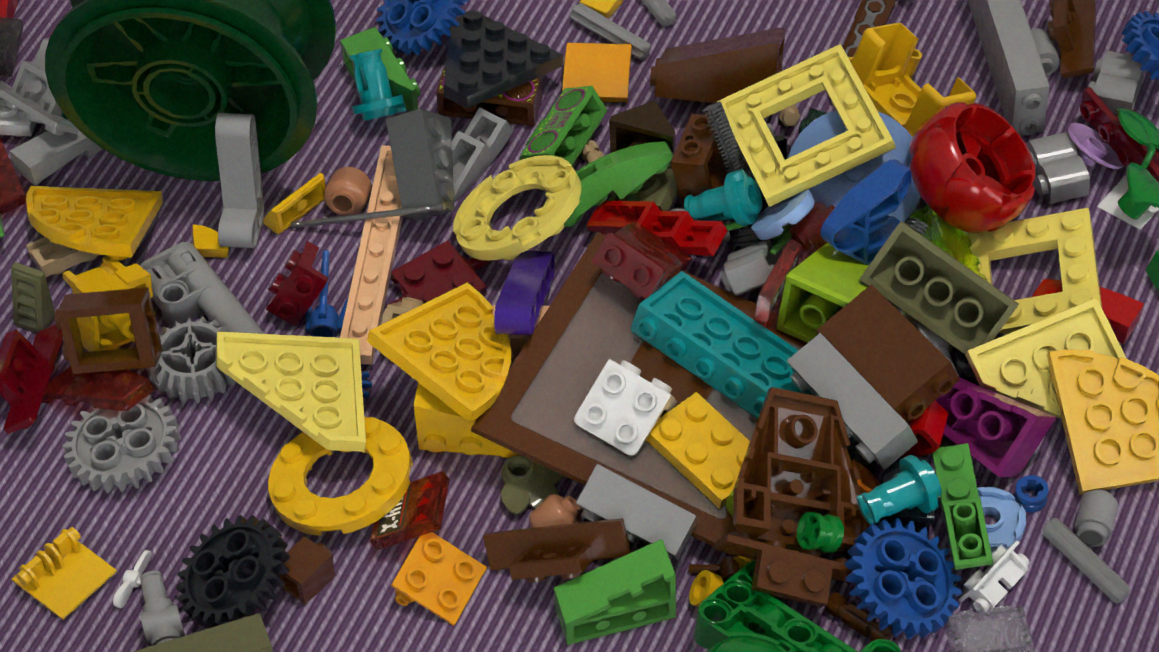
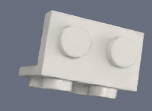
[574,359,677,456]

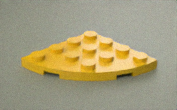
[26,186,163,261]
[367,282,511,423]
[1047,349,1159,495]

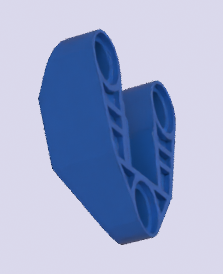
[820,159,912,265]

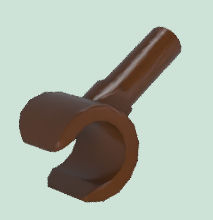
[689,557,740,584]

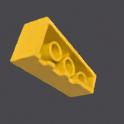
[413,382,520,458]

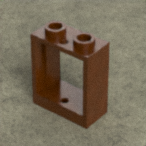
[671,114,730,209]
[55,287,163,374]

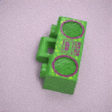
[519,86,608,166]

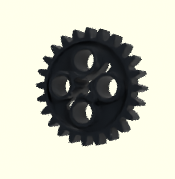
[176,515,290,628]

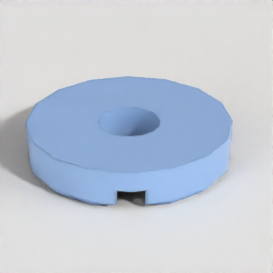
[751,189,815,240]
[977,487,1026,553]

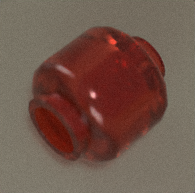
[790,201,839,253]

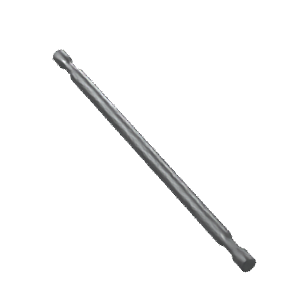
[291,204,445,229]

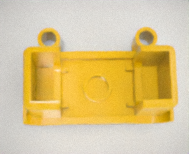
[848,23,976,137]

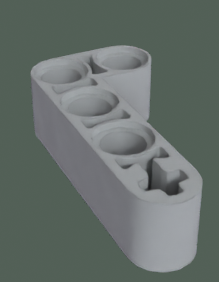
[215,113,264,248]

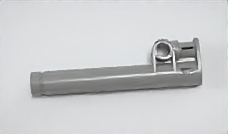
[140,242,265,334]

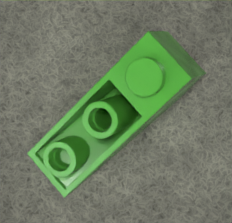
[340,27,421,111]

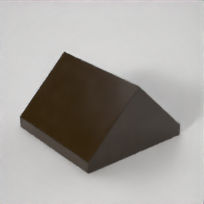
[609,101,676,155]

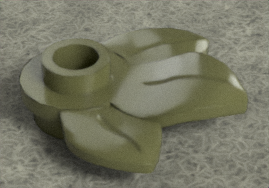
[501,455,565,516]

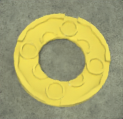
[453,155,582,261]

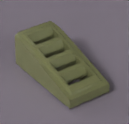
[11,262,55,334]

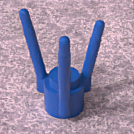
[305,250,349,337]

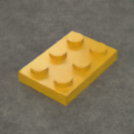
[646,392,750,509]

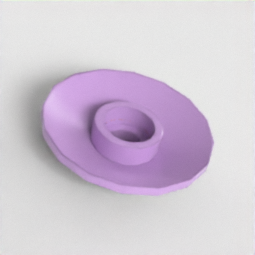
[1068,122,1124,170]

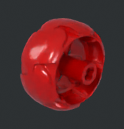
[909,102,1035,233]

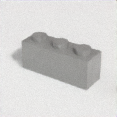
[576,464,699,560]

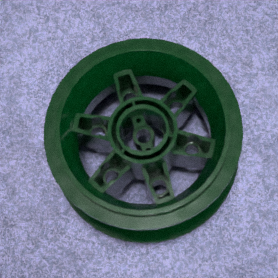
[45,0,336,181]

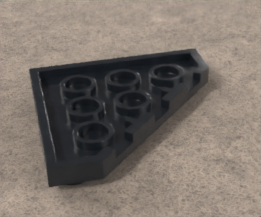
[444,10,563,108]

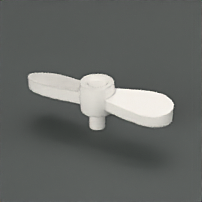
[113,550,152,608]

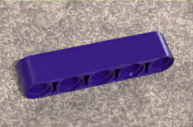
[494,251,555,335]

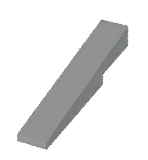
[10,120,102,185]

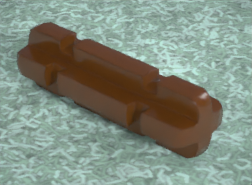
[825,592,893,641]

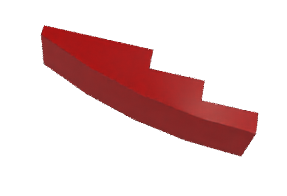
[586,201,728,256]

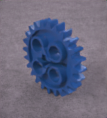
[376,0,469,55]
[1122,11,1159,80]
[844,518,962,639]

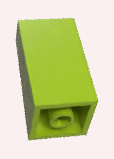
[776,243,869,343]

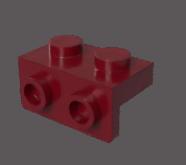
[591,233,666,300]
[266,241,328,326]

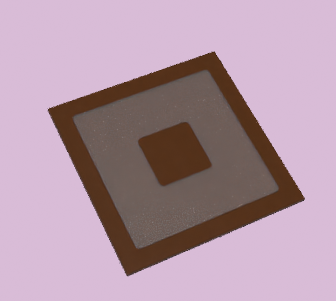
[471,232,807,557]

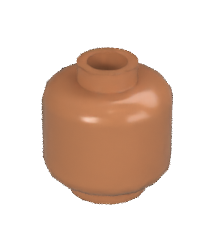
[324,167,372,216]
[529,494,583,528]

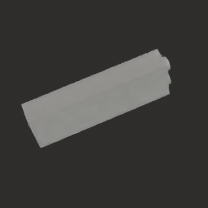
[967,0,1050,136]

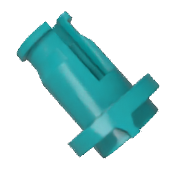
[349,49,406,121]
[684,169,762,226]
[856,455,942,525]

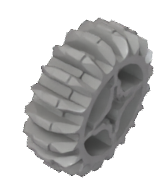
[146,317,234,405]

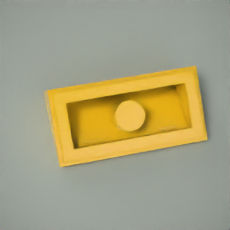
[263,172,326,234]

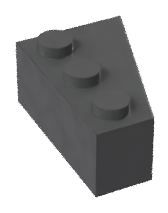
[386,108,455,221]

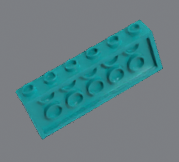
[630,271,814,419]

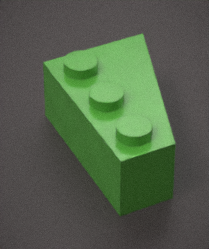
[554,539,676,645]

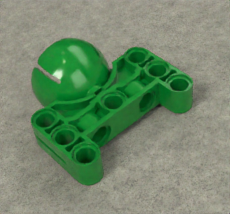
[693,560,901,652]

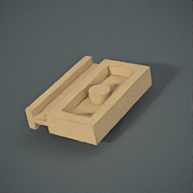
[26,237,99,277]

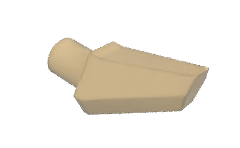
[779,104,800,126]

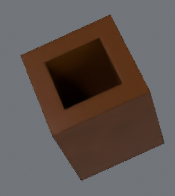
[279,536,335,605]

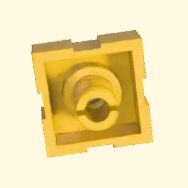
[62,256,155,352]

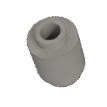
[1031,28,1060,76]
[1075,489,1118,547]

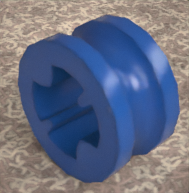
[1014,475,1049,513]

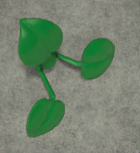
[1115,107,1159,220]

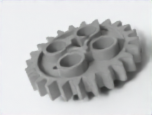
[62,391,181,493]

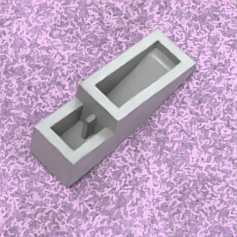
[452,107,514,202]

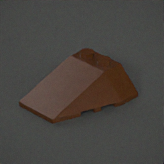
[733,387,871,554]

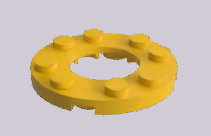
[268,417,413,536]

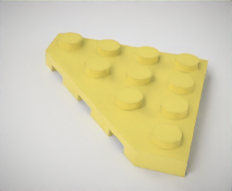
[965,298,1127,418]
[216,331,366,452]

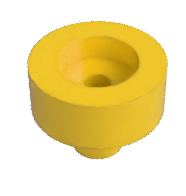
[689,570,723,608]

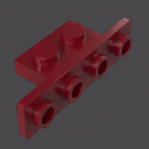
[1080,87,1159,182]
[0,324,63,434]

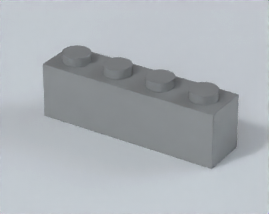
[787,333,918,470]

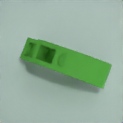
[563,141,673,229]
[932,443,993,570]

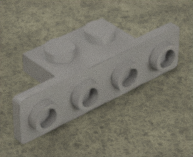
[0,60,79,136]

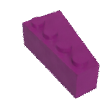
[936,378,1056,477]

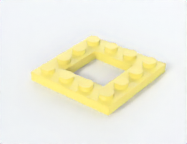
[717,44,896,207]
[952,208,1102,335]

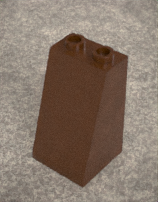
[650,28,786,103]
[816,284,960,424]

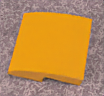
[562,43,632,103]

